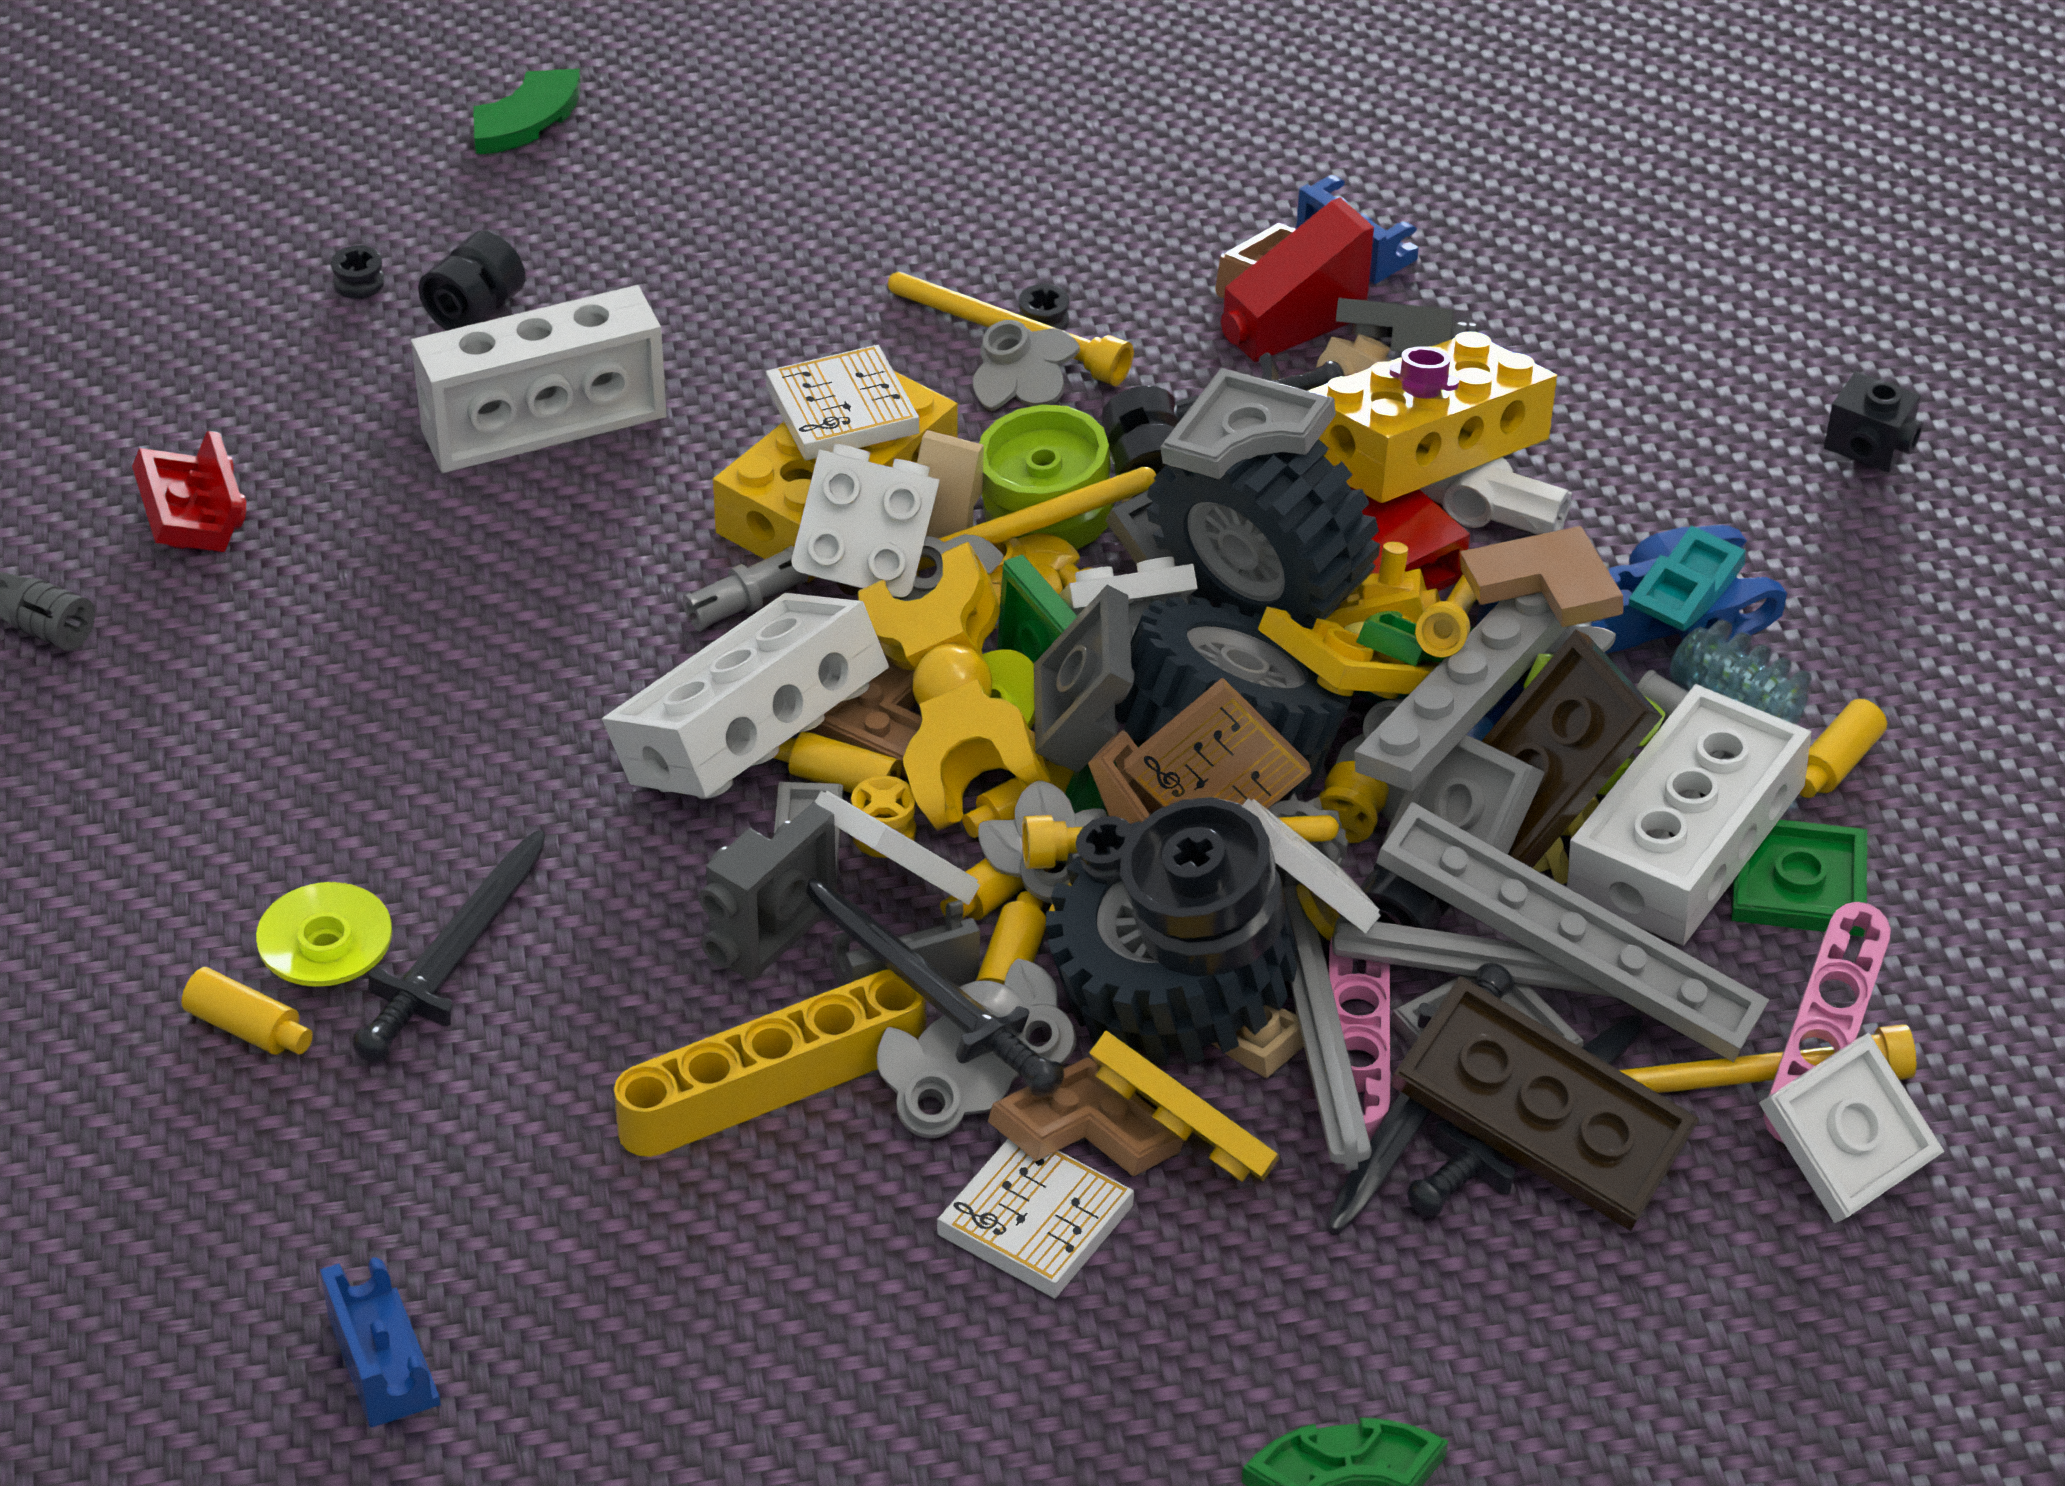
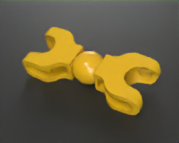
[858,542,1050,831]

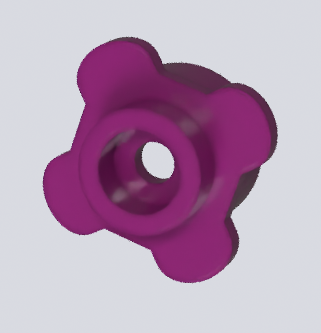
[1389,347,1459,398]

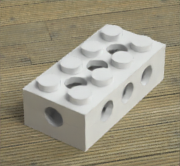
[411,285,667,473]
[602,593,889,799]
[1567,684,1812,946]

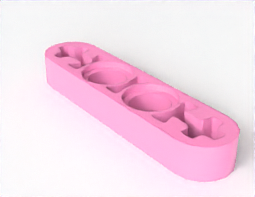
[1763,902,1891,1143]
[1327,935,1390,1141]

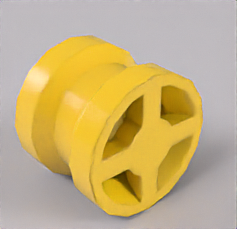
[1318,761,1389,843]
[851,775,916,858]

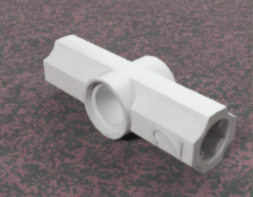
[1420,457,1572,535]

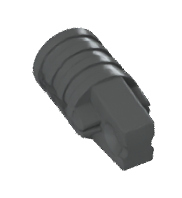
[0,572,95,651]

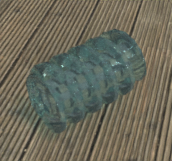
[1670,619,1812,725]

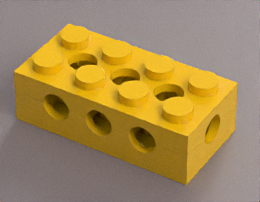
[1308,332,1557,503]
[713,371,958,583]

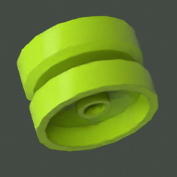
[979,404,1115,550]

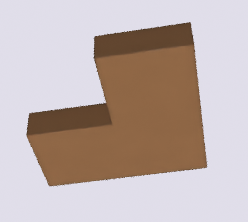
[1460,526,1623,627]
[809,652,923,778]
[988,1057,1184,1177]

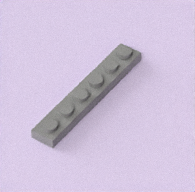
[1354,562,1609,792]
[1376,802,1769,1062]

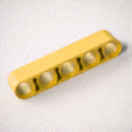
[614,969,927,1157]

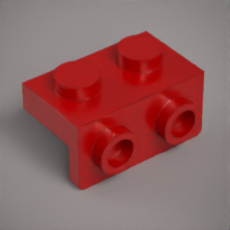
[132,431,246,552]

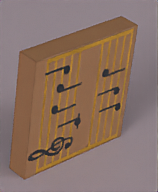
[1124,677,1312,809]

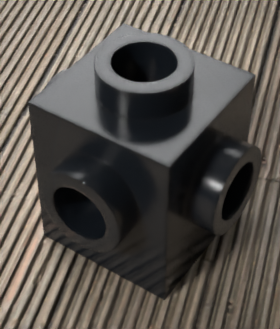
[1823,372,1923,473]

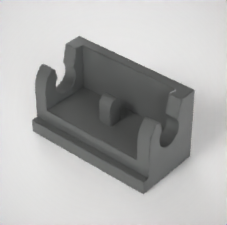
[831,900,980,987]

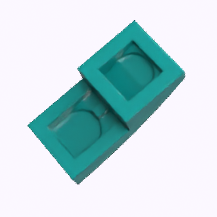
[1629,525,1746,631]

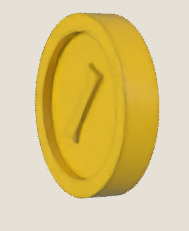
[1296,883,1341,941]

